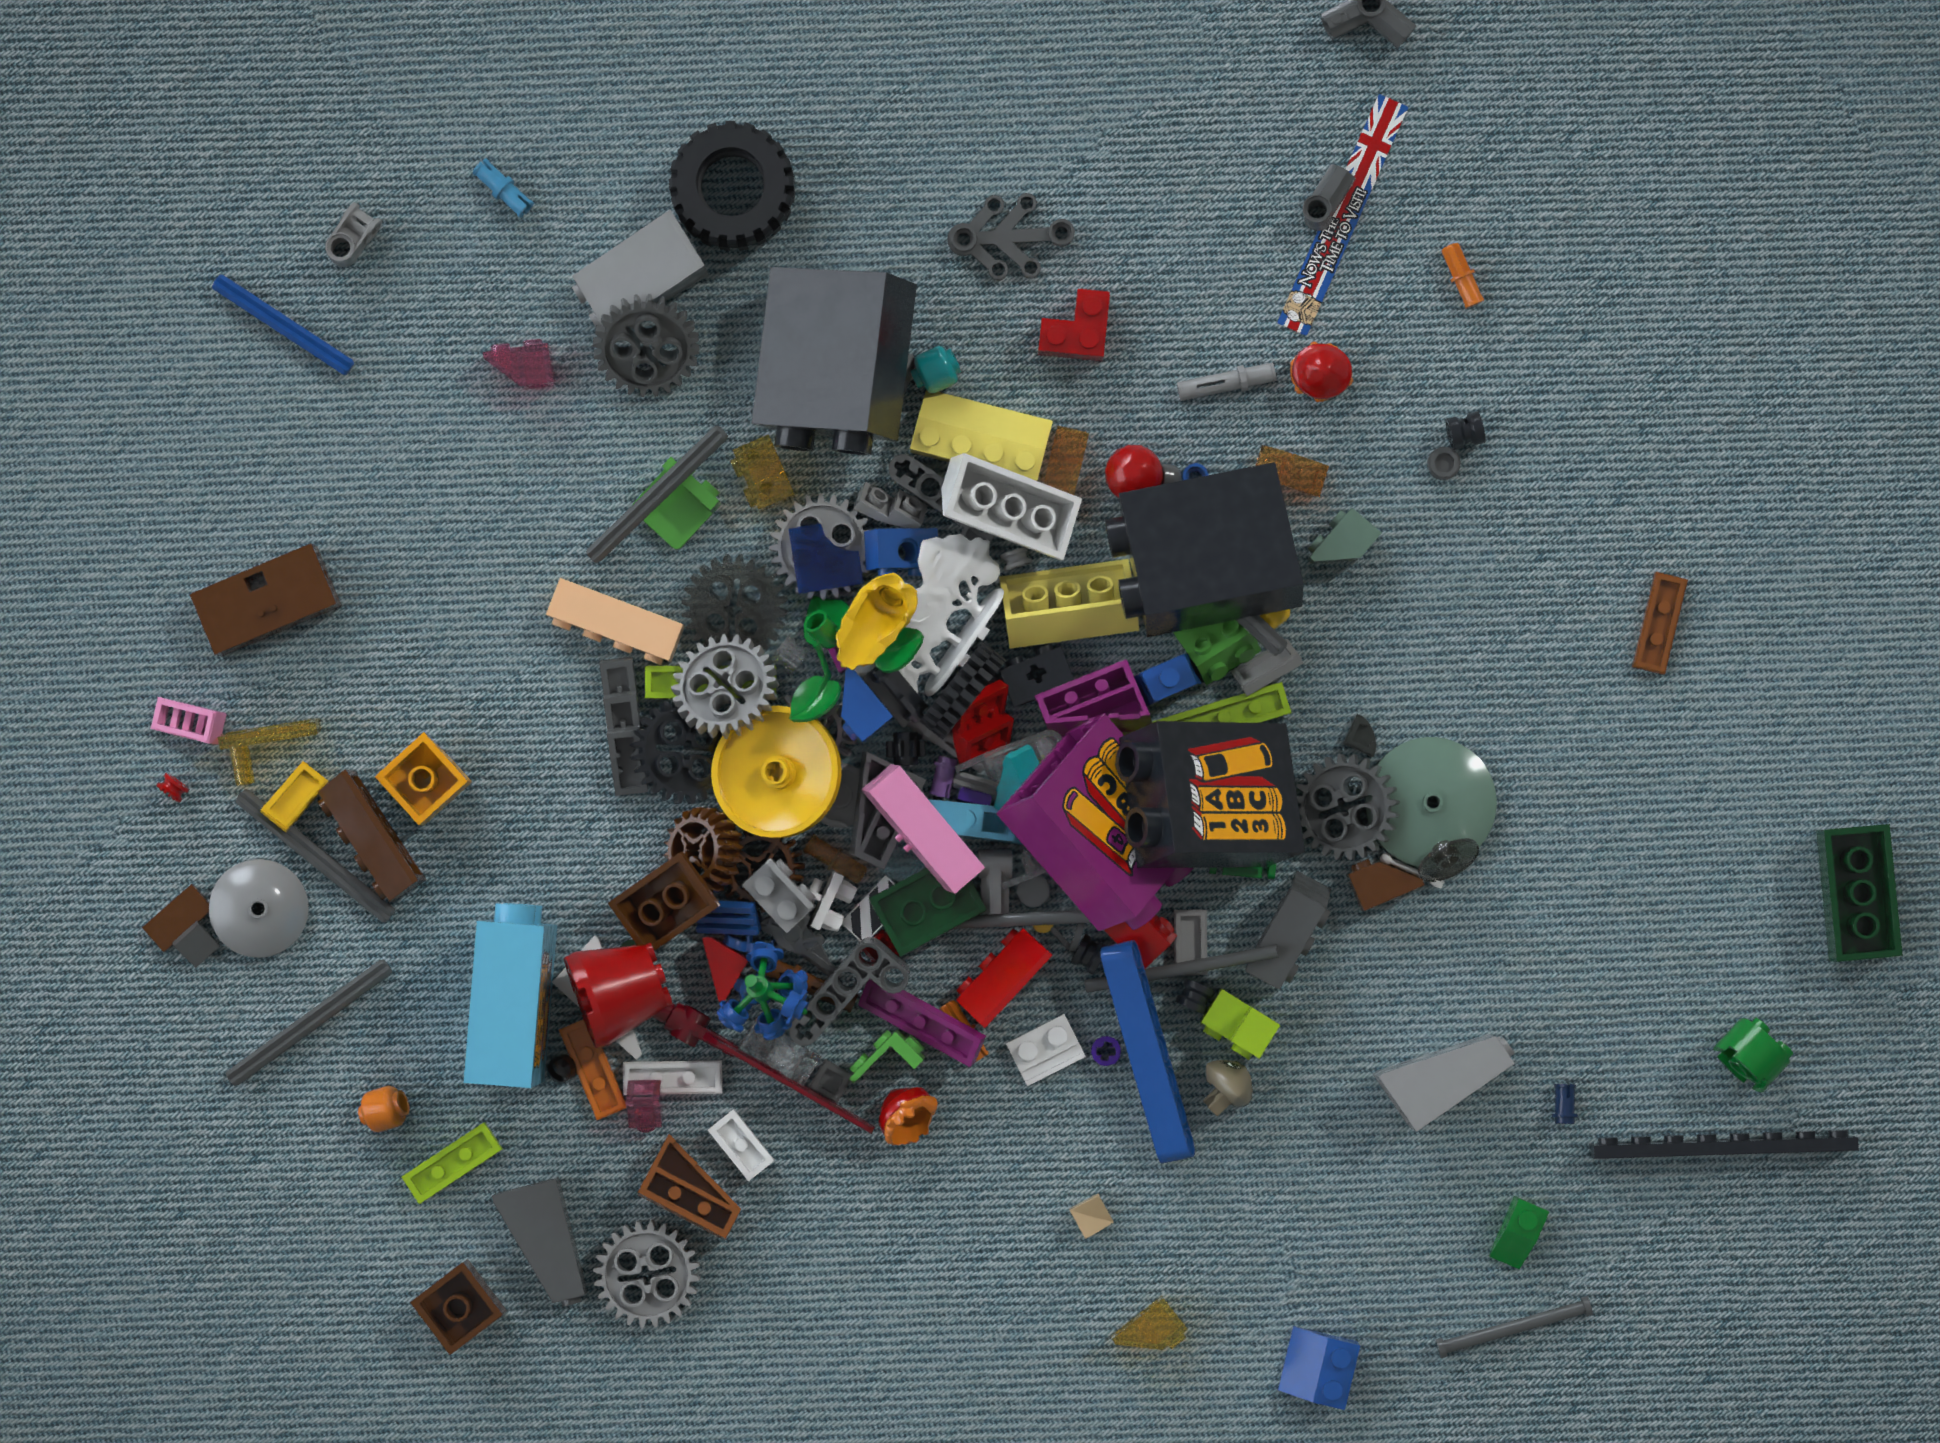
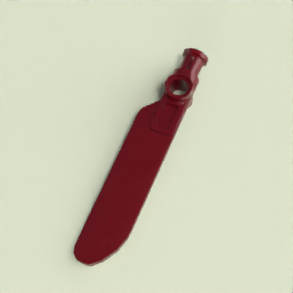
[653,1002,875,1134]

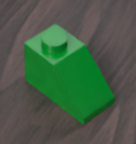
[1488,1196,1549,1269]

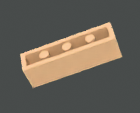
[546,578,685,666]

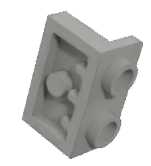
[742,858,816,933]

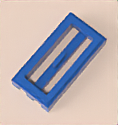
[696,901,761,936]

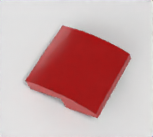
[952,679,1014,768]

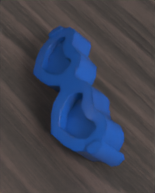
[723,934,775,952]

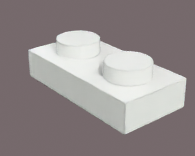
[708,1109,775,1181]

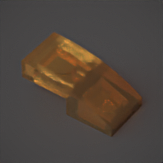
[1043,425,1089,495]
[1256,445,1329,497]

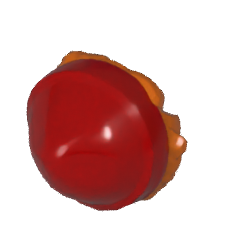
[1290,341,1353,402]
[878,1087,938,1146]

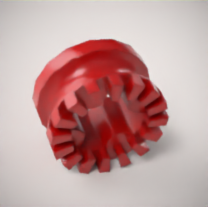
[156,772,190,803]

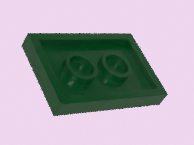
[869,868,987,957]

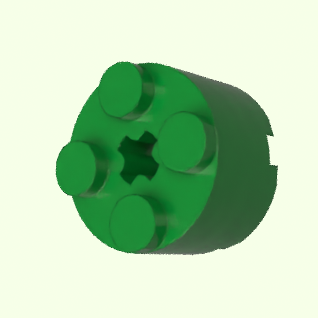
[1713,1017,1793,1093]

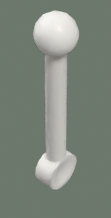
[1380,852,1444,888]

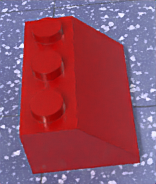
[956,928,1053,1028]

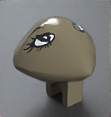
[1203,1060,1253,1117]

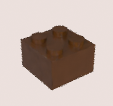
[410,1259,507,1355]

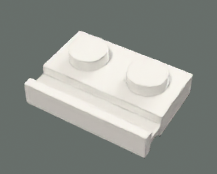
[1006,1014,1086,1086]

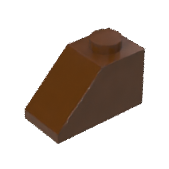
[1346,858,1425,911]

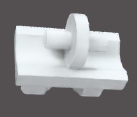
[808,871,857,932]

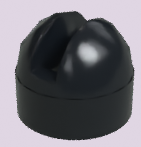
[547,1054,576,1083]

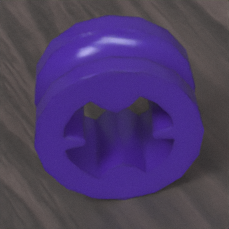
[1091,1036,1121,1066]

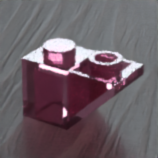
[483,339,556,390]

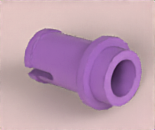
[929,756,960,798]

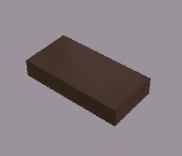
[142,884,209,952]

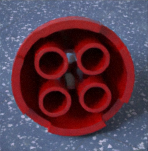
[563,943,673,1048]

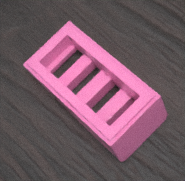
[150,697,226,745]

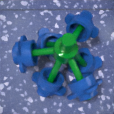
[717,941,809,1040]

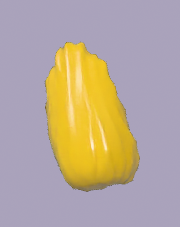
[835,573,918,670]

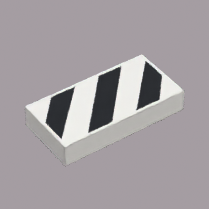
[842,875,895,941]

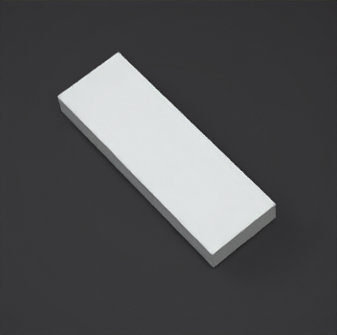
[623,1060,723,1095]

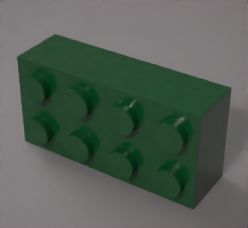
[1816,824,1903,962]

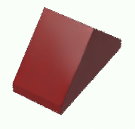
[702,936,749,1002]

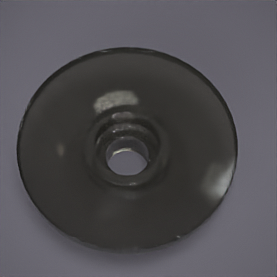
[1418,838,1479,882]

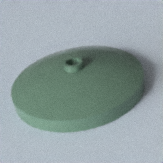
[1365,737,1497,868]

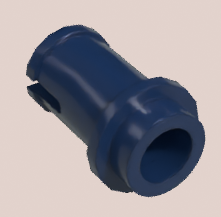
[1552,1084,1578,1124]

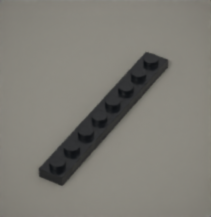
[1589,1130,1859,1159]

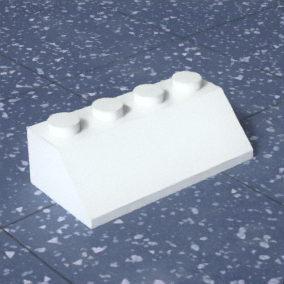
[941,453,1082,561]

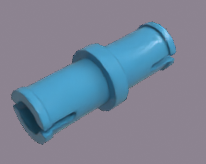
[472,158,534,218]

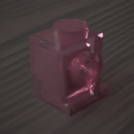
[626,1080,663,1133]

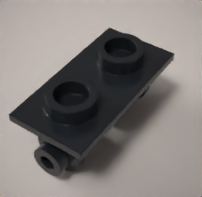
[862,666,928,728]

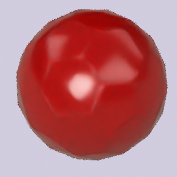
[1105,445,1163,498]

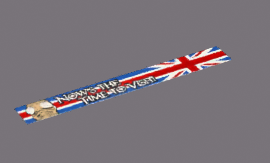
[1277,94,1408,336]

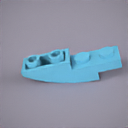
[928,799,1023,845]

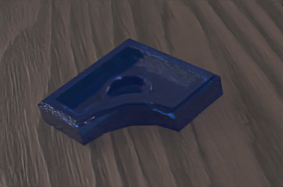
[788,523,864,594]

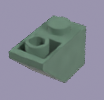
[1307,508,1382,564]

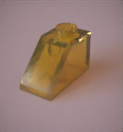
[1111,1295,1188,1350]

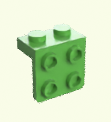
[632,457,721,550]
[1173,620,1261,686]
[849,1029,925,1083]

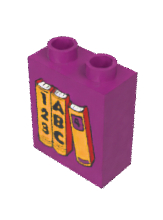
[996,714,1194,931]

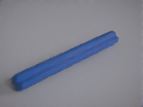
[212,274,354,375]

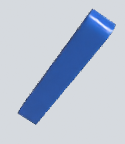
[1101,940,1195,1164]

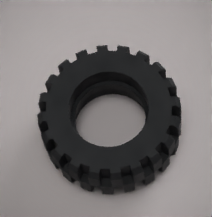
[669,121,795,251]

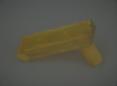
[218,718,322,786]

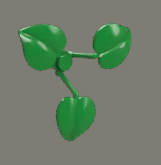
[789,596,924,722]

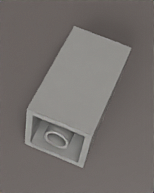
[572,209,709,327]
[1373,1034,1515,1132]

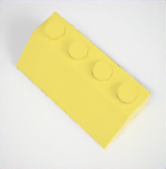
[910,390,1053,481]
[999,559,1139,649]

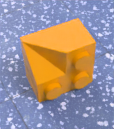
[375,732,472,826]

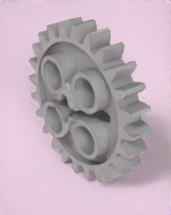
[769,493,870,600]
[671,634,779,739]
[593,1220,701,1328]

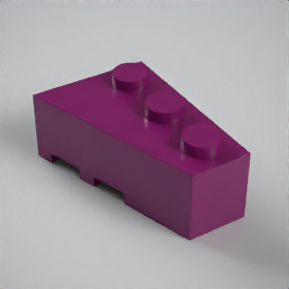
[1035,659,1152,738]

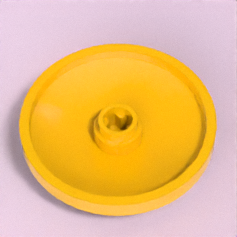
[711,706,842,838]

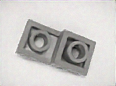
[853,482,928,528]

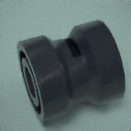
[1445,411,1486,450]

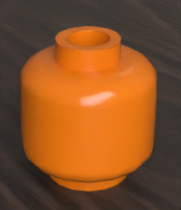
[358,1085,410,1133]

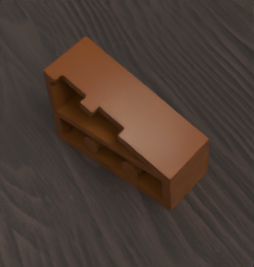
[638,1134,741,1241]

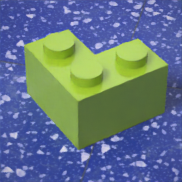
[1200,988,1280,1060]

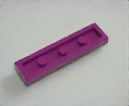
[858,979,986,1067]

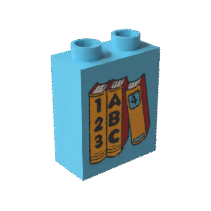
[464,903,557,1088]

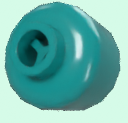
[911,346,962,394]

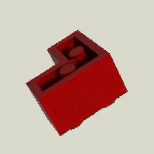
[1038,289,1110,362]

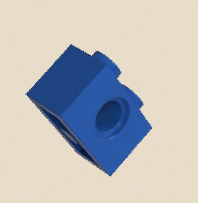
[864,528,938,576]

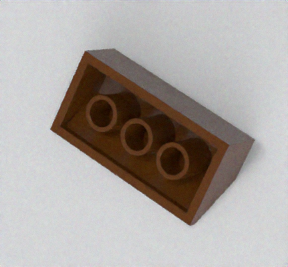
[318,769,427,902]

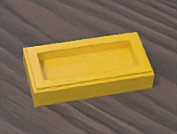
[260,761,329,832]

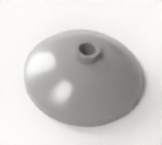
[209,859,309,958]

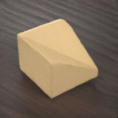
[1069,1193,1113,1239]

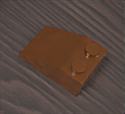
[608,851,721,951]

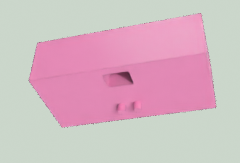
[861,764,985,894]

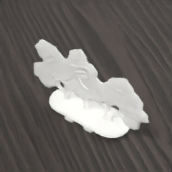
[847,534,1004,709]

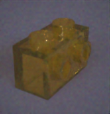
[730,434,796,513]

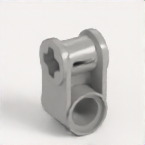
[325,202,382,267]

